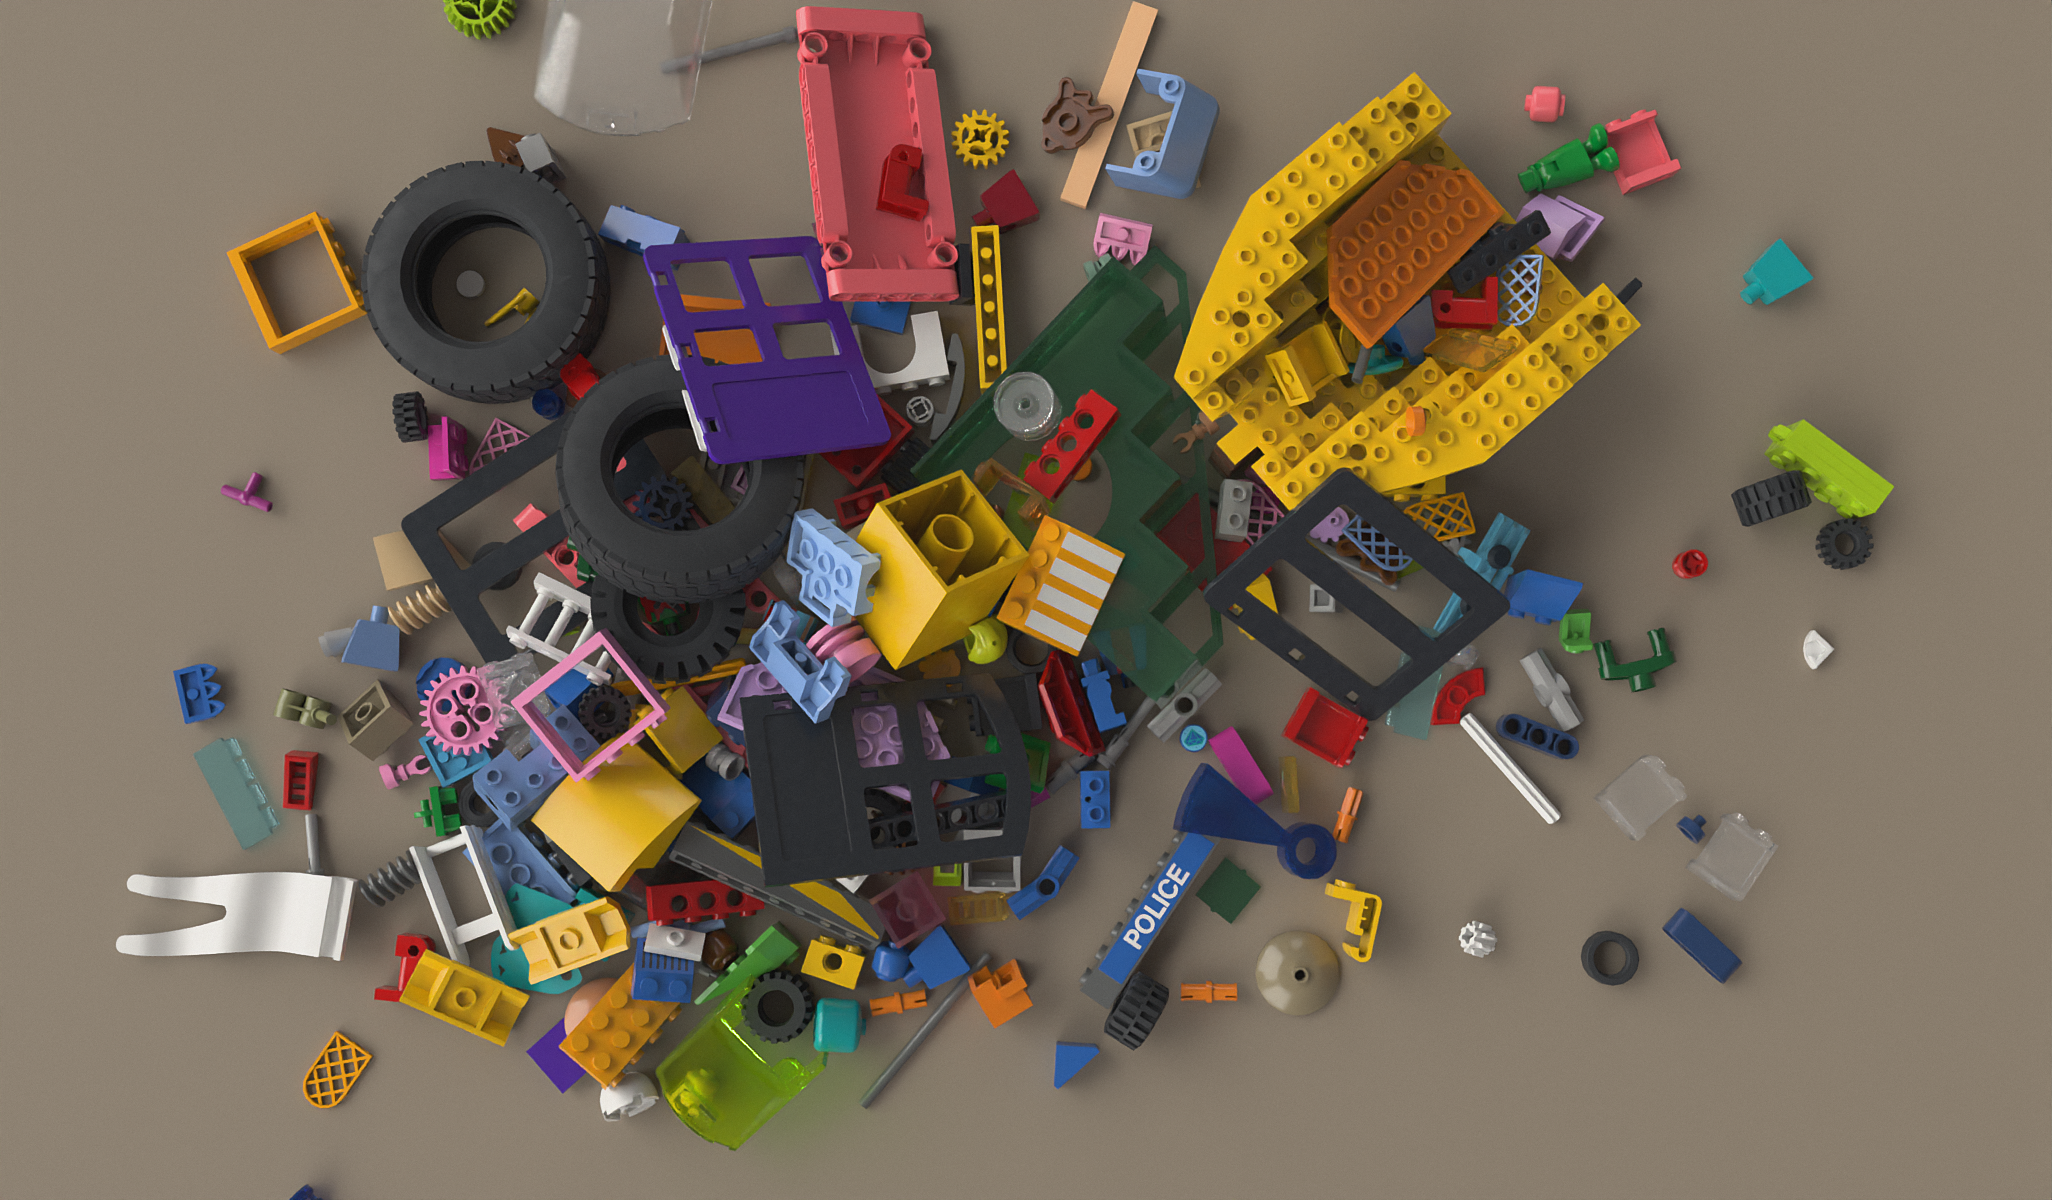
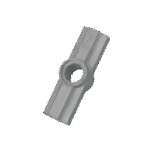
[1519,648,1584,732]
[1147,668,1222,743]

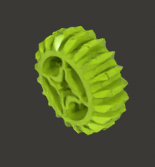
[443,0,517,40]

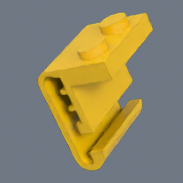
[1325,879,1382,962]

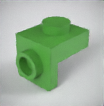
[1559,609,1593,653]

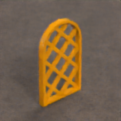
[1403,492,1476,542]
[303,1031,373,1108]

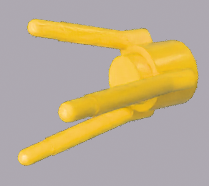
[484,288,540,326]

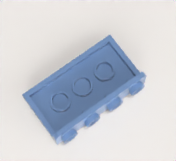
[462,819,580,905]

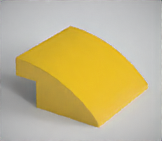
[531,732,702,892]

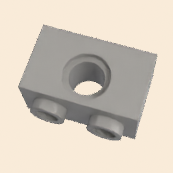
[515,133,566,184]
[1214,479,1253,542]

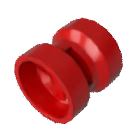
[1672,549,1708,579]

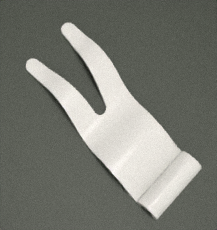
[116,872,358,961]

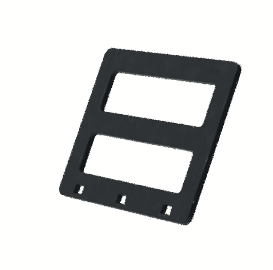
[401,410,701,674]
[1203,467,1510,721]

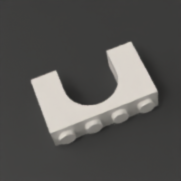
[830,311,950,396]

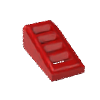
[283,750,319,811]

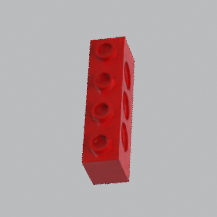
[1023,389,1122,504]
[646,879,765,926]

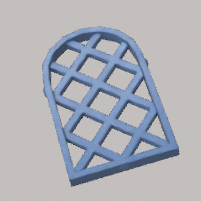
[1496,254,1544,327]
[1341,514,1413,571]

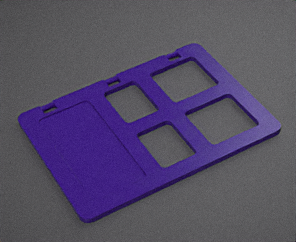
[643,236,891,464]

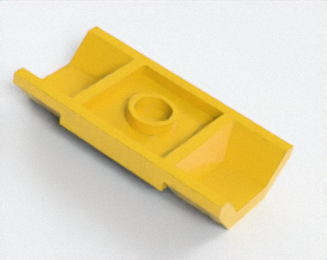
[508,896,631,985]
[399,949,530,1047]

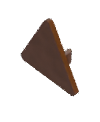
[486,127,524,168]

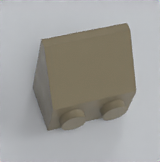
[337,679,414,761]

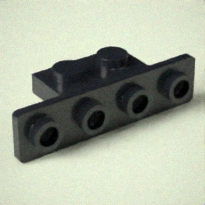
[1447,210,1551,294]

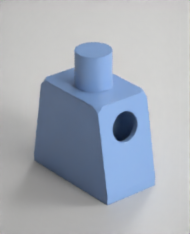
[341,606,399,672]

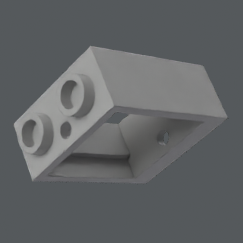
[964,821,1021,893]

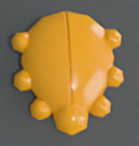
[918,649,961,687]

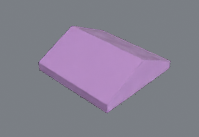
[1516,193,1586,261]
[1555,195,1605,262]

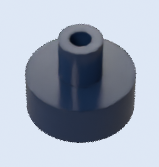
[1676,814,1707,844]

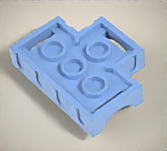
[786,508,881,627]

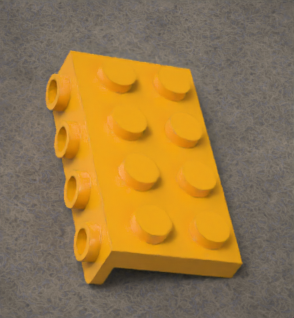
[559,963,682,1090]

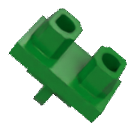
[414,786,462,837]

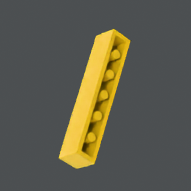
[971,225,1008,394]

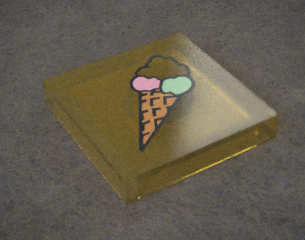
[1278,756,1300,813]

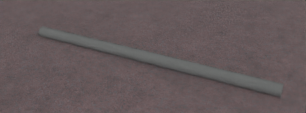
[1124,449,1401,592]

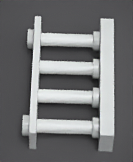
[506,572,612,686]

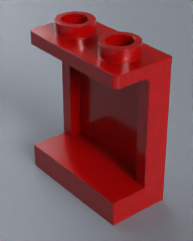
[1280,687,1369,768]

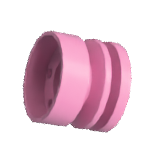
[806,616,882,684]

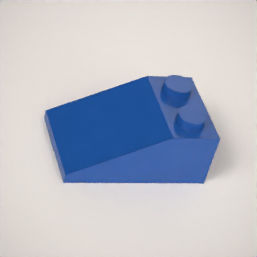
[1504,569,1583,626]
[679,751,755,839]

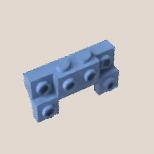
[749,600,852,724]

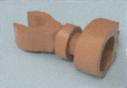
[1173,411,1220,454]

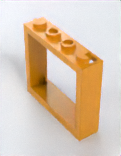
[226,211,367,354]

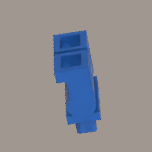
[1081,658,1127,734]

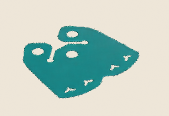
[491,883,582,994]

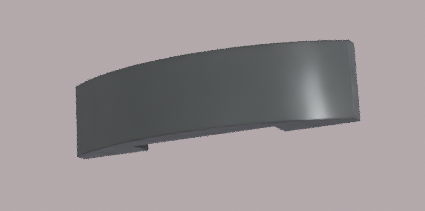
[930,333,966,444]

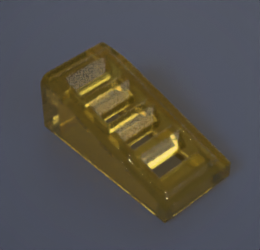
[947,891,1009,925]

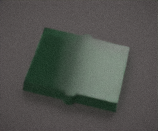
[1195,857,1261,924]

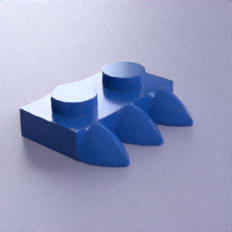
[173,664,226,724]

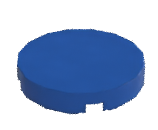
[416,657,472,712]

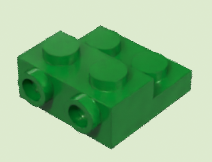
[985,733,1051,793]

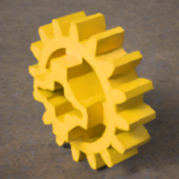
[951,109,1009,170]

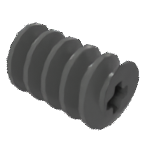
[358,850,422,908]

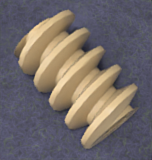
[388,583,452,634]

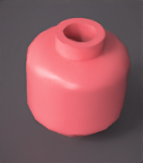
[1524,86,1565,123]

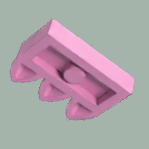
[1094,213,1153,266]

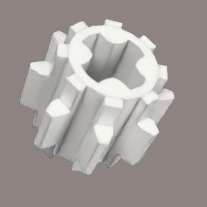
[1459,921,1497,958]

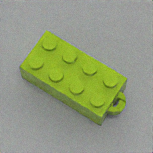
[1764,419,1895,520]

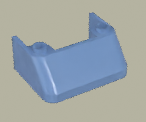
[1105,69,1220,199]

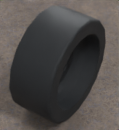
[1006,628,1058,674]
[1581,931,1639,986]

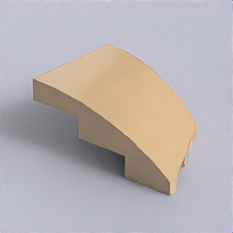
[1126,111,1201,188]
[373,530,471,591]

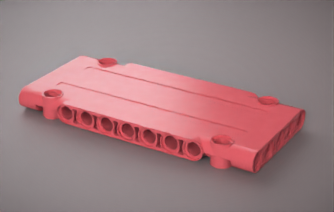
[796,6,959,302]

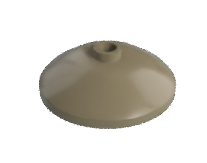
[1255,931,1339,1015]

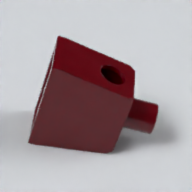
[971,169,1040,234]

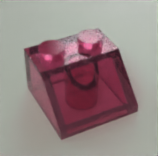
[869,871,946,949]

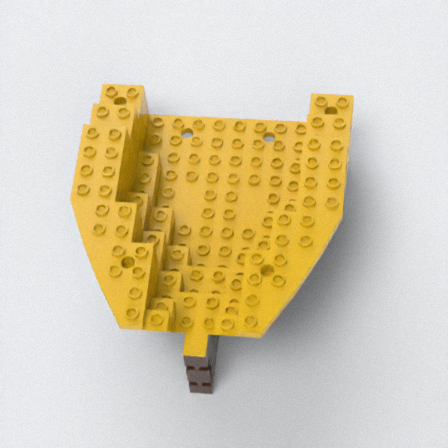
[1174,72,1641,511]

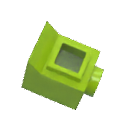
[933,863,962,886]

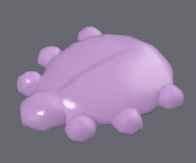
[1310,507,1349,543]

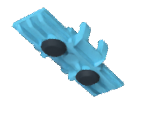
[1433,512,1531,634]

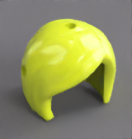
[963,613,1008,664]

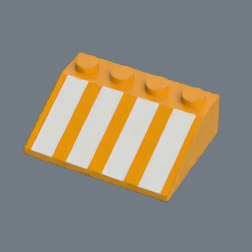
[997,515,1126,657]

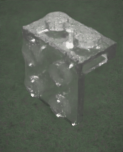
[476,652,550,730]

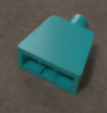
[1740,238,1813,305]

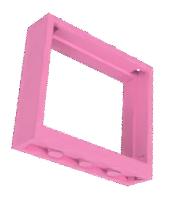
[511,628,671,783]

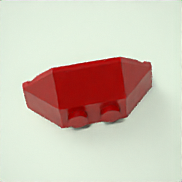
[1038,649,1106,757]

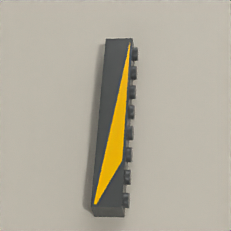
[669,821,891,951]

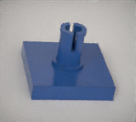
[850,302,912,335]

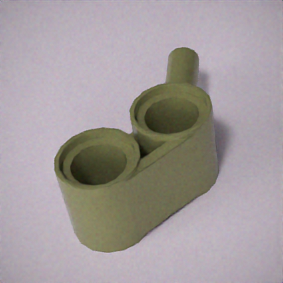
[273,688,337,729]

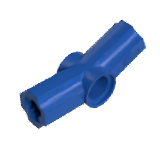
[1006,845,1080,920]

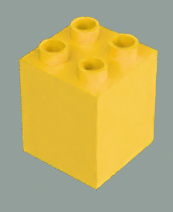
[855,469,1030,670]

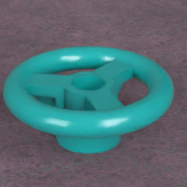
[1347,345,1404,375]

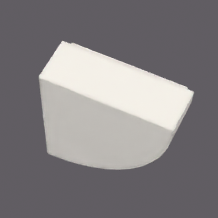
[1803,630,1834,669]

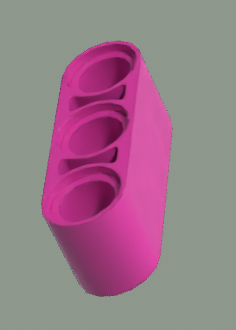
[1208,726,1274,809]

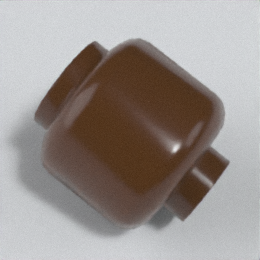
[701,929,739,971]

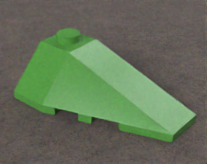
[694,921,802,1005]

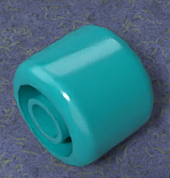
[813,998,866,1053]

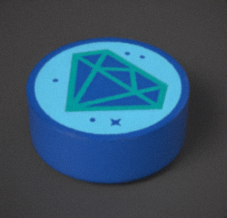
[1179,724,1208,752]

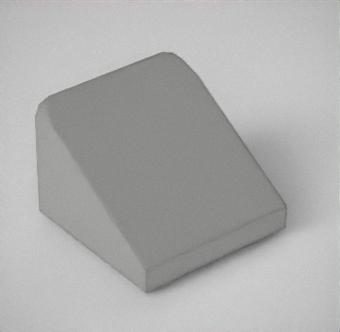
[1309,584,1343,613]

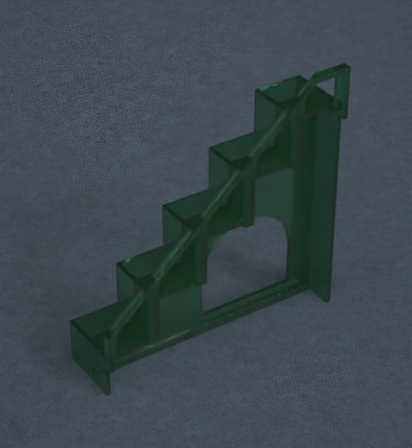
[910,245,1224,709]

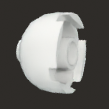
[600,1069,659,1122]

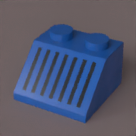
[631,937,694,1003]

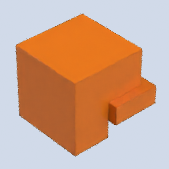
[967,958,1033,1029]

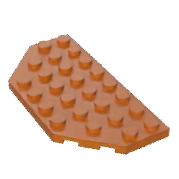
[1326,160,1505,349]

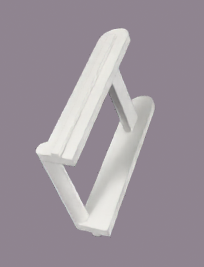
[409,825,521,966]

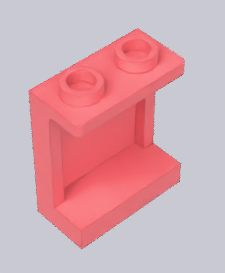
[1605,109,1681,195]

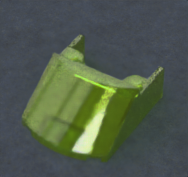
[655,974,829,1151]

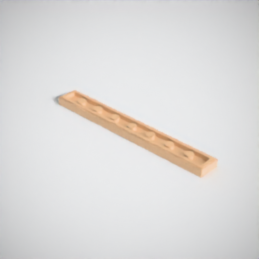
[1060,1,1158,209]

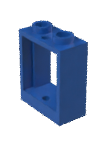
[1080,771,1110,828]

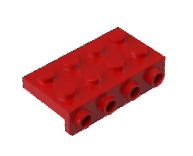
[1152,491,1273,610]

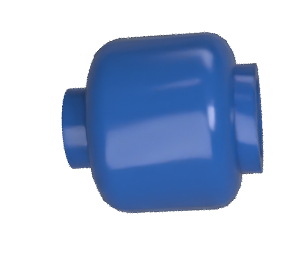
[872,938,911,982]

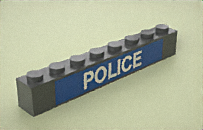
[1079,803,1232,1009]

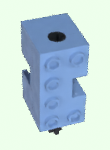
[472,704,609,831]

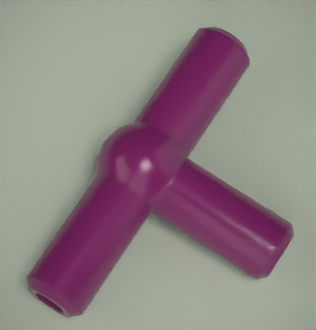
[221,472,273,512]

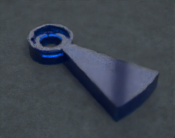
[1173,763,1337,879]

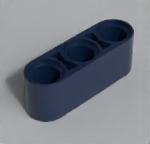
[1496,714,1579,760]
[1662,908,1743,984]

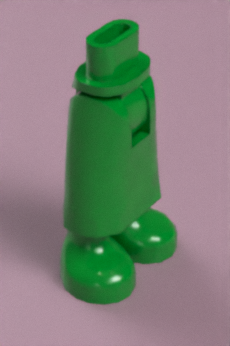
[1518,123,1620,193]

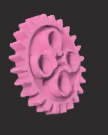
[419,666,513,756]

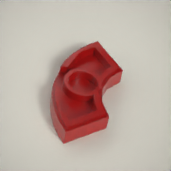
[1430,667,1485,725]

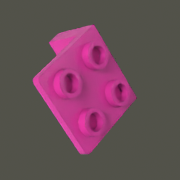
[428,416,469,481]

